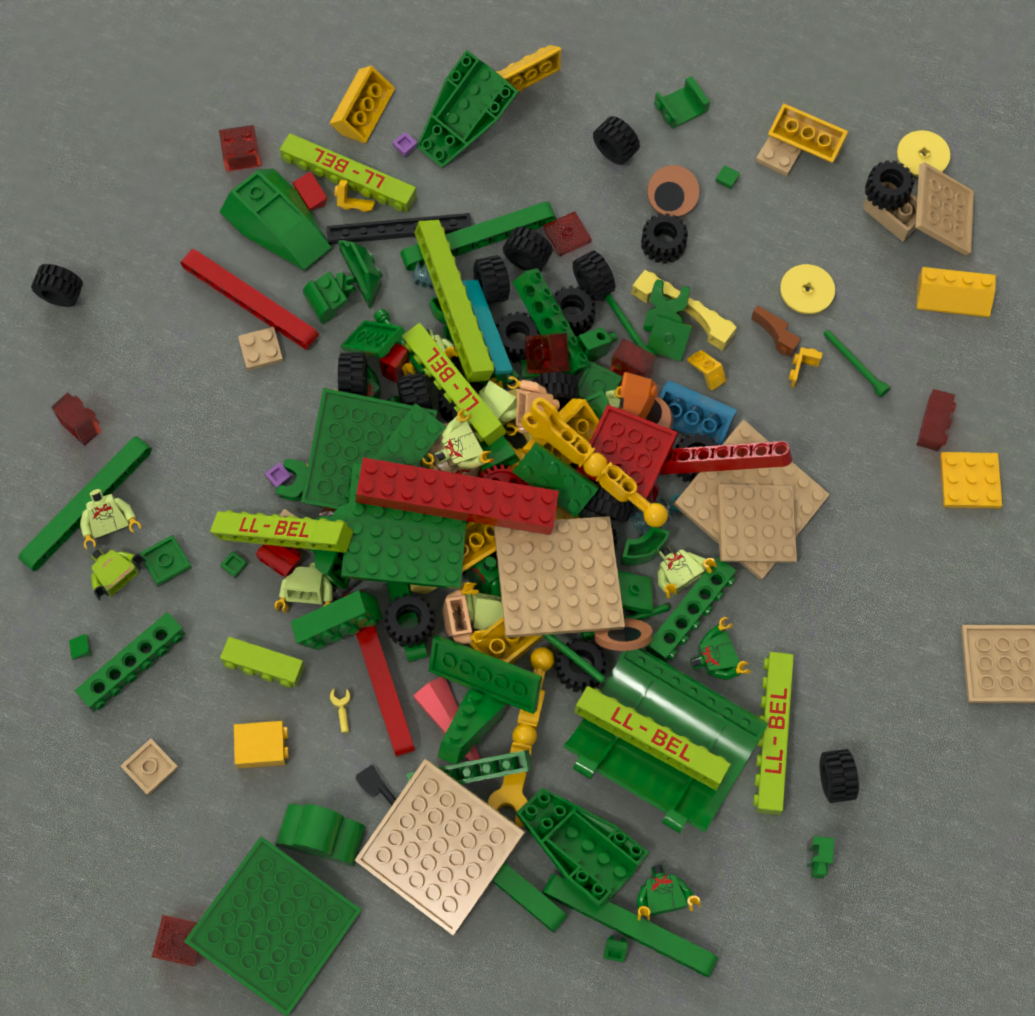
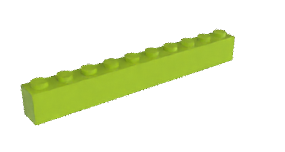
[414,220,494,383]

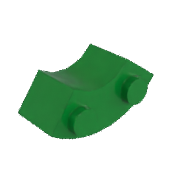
[621,527,670,566]

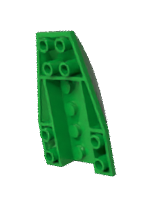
[417,49,519,168]
[219,169,332,271]
[516,788,649,907]

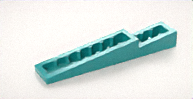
[462,280,513,375]

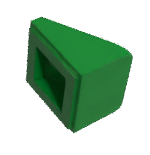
[69,634,92,660]

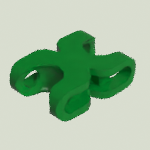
[643,279,691,332]
[275,459,324,508]

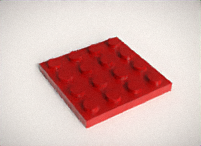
[576,404,678,500]

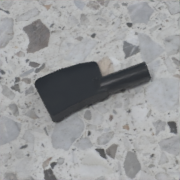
[356,765,397,806]

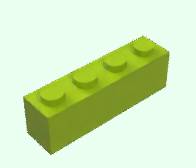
[220,637,305,688]

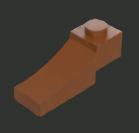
[751,305,801,358]

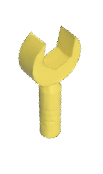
[330,689,350,733]

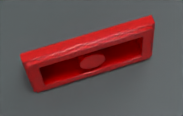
[293,172,327,211]

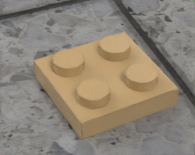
[755,136,802,176]
[238,327,283,371]
[120,738,179,796]

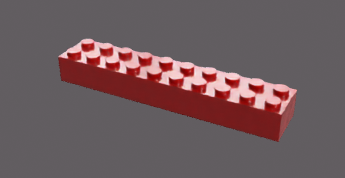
[356,458,559,535]

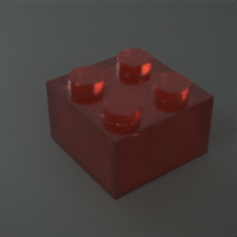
[219,125,261,172]
[524,333,570,374]
[610,338,656,378]
[51,392,101,446]
[152,915,198,967]

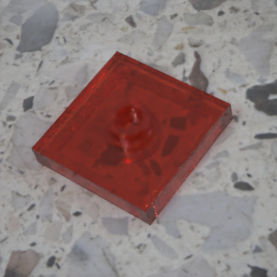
[543,211,592,256]

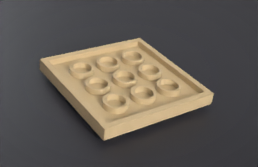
[916,162,974,256]
[716,484,797,563]
[961,625,1035,703]

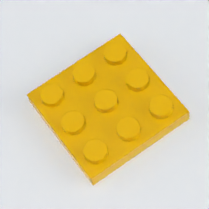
[940,452,1002,509]

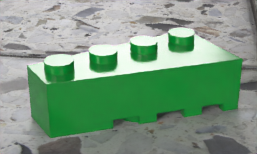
[437,689,506,765]

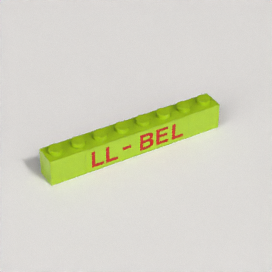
[279,133,417,213]
[402,322,507,446]
[210,510,353,553]
[753,652,794,815]
[574,686,730,791]

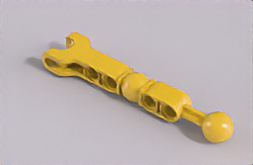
[521,398,668,527]
[488,647,555,828]

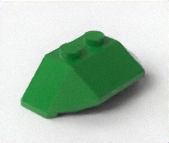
[338,240,383,308]

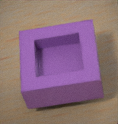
[392,132,418,157]
[265,462,292,489]

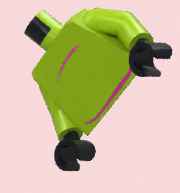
[91,549,146,601]

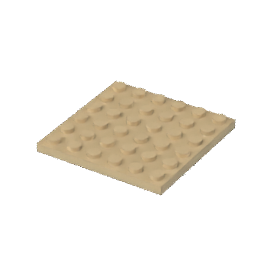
[673,419,830,580]
[493,516,625,638]
[355,759,525,935]

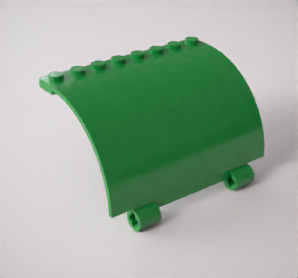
[563,648,769,834]

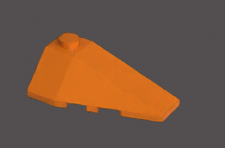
[620,372,658,419]

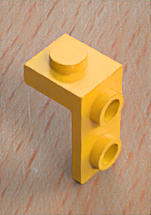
[334,180,375,212]
[788,347,823,388]
[687,350,727,391]

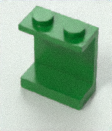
[654,76,710,129]

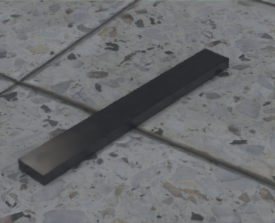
[327,213,471,245]

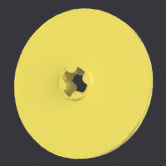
[897,130,950,177]
[780,264,835,314]

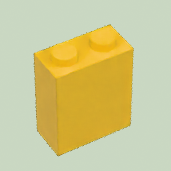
[234,721,289,769]

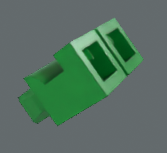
[807,836,834,879]

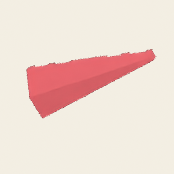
[413,677,481,761]

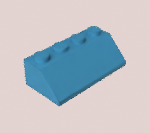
[659,380,737,445]

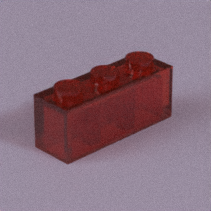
[916,389,956,451]

